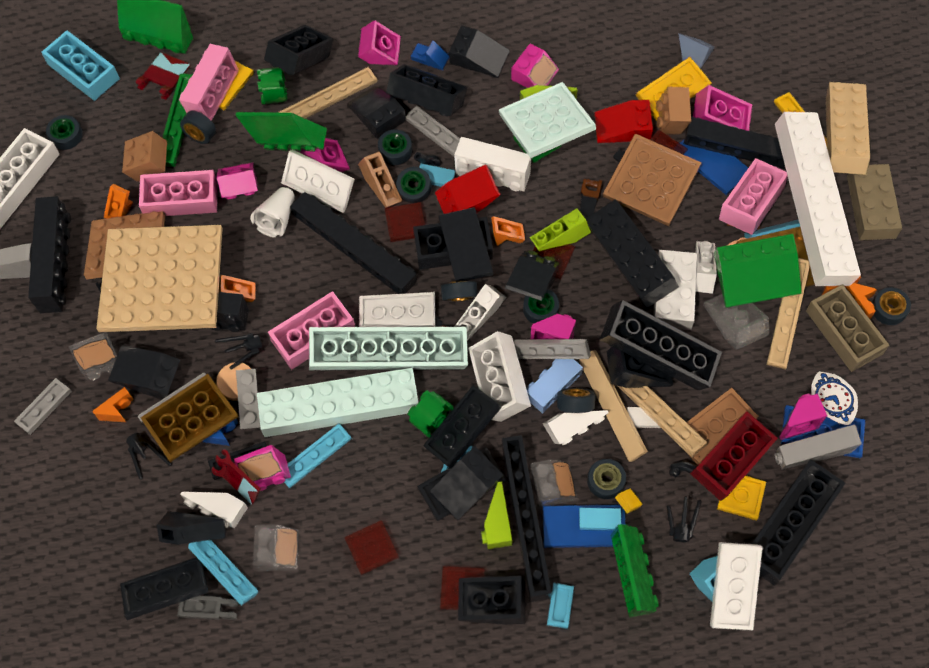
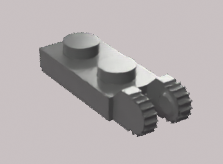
[177,596,239,620]

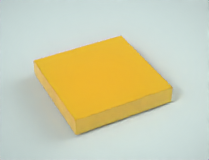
[717,476,766,521]

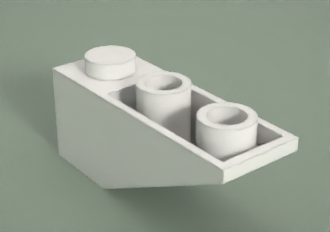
[695,241,717,294]
[454,284,506,341]
[543,410,609,445]
[181,492,248,528]

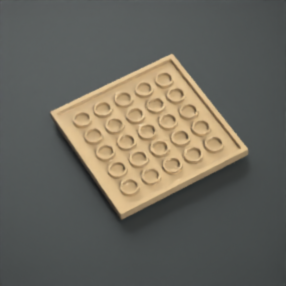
[97,225,223,332]

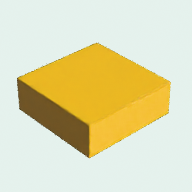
[615,489,642,514]

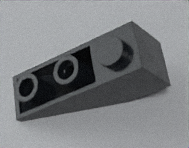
[157,511,226,545]

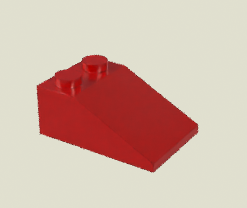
[594,100,653,143]
[435,165,500,214]

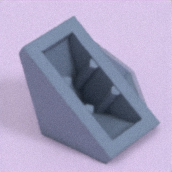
[678,33,715,69]

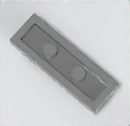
[236,369,260,429]
[14,378,72,435]

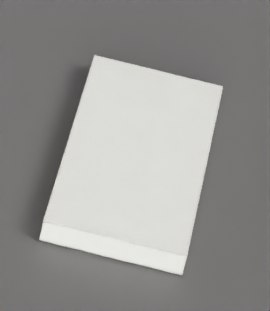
[281,149,354,213]
[359,292,435,327]
[710,542,762,630]

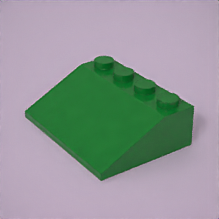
[117,0,193,53]
[236,112,327,152]
[713,234,802,308]
[611,524,658,618]

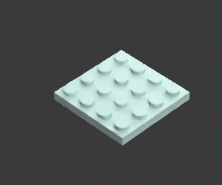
[499,82,596,158]

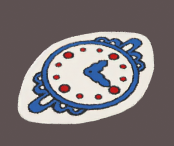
[811,371,858,425]

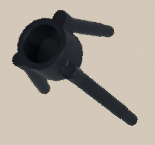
[215,333,262,370]
[126,433,172,480]
[667,496,702,543]

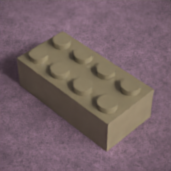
[847,164,902,240]
[806,284,889,372]

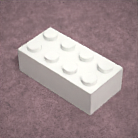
[454,137,531,191]
[653,250,697,330]
[468,331,531,422]

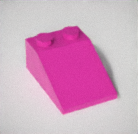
[693,85,752,131]

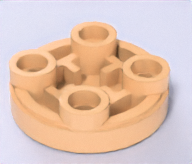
[216,363,251,401]

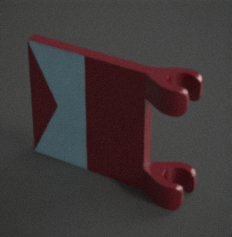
[136,52,191,100]
[211,449,261,504]

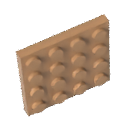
[603,134,701,226]
[84,211,165,280]

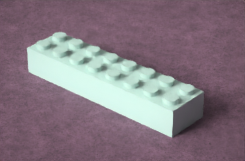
[309,327,468,370]
[257,368,418,437]

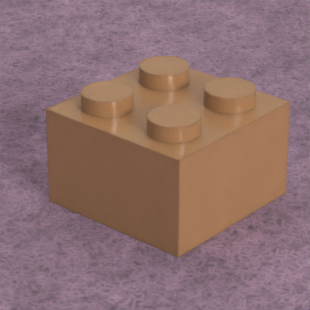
[656,87,691,135]
[122,131,167,181]

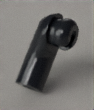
[414,152,441,167]
[669,460,697,477]

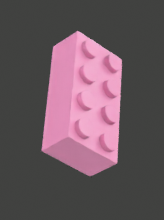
[179,44,239,121]
[719,158,788,234]
[139,170,218,216]
[268,291,355,370]

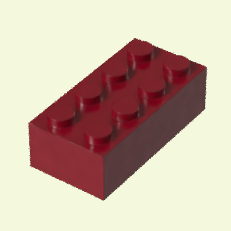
[690,411,778,501]

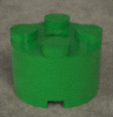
[257,67,287,105]
[407,390,454,437]

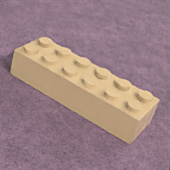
[826,82,870,175]

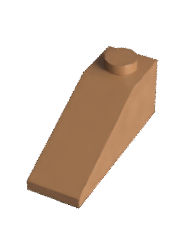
[358,152,402,208]

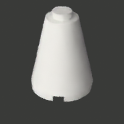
[251,187,295,237]

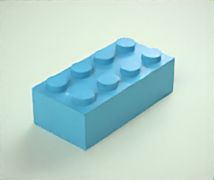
[42,31,120,101]

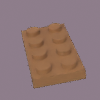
[685,388,759,465]

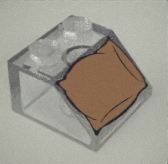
[69,332,118,380]
[530,459,578,508]
[253,524,299,571]

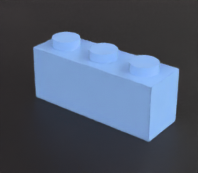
[526,359,583,413]

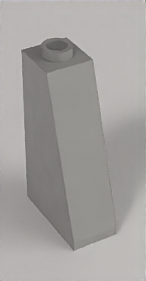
[0,243,32,279]
[775,425,862,469]

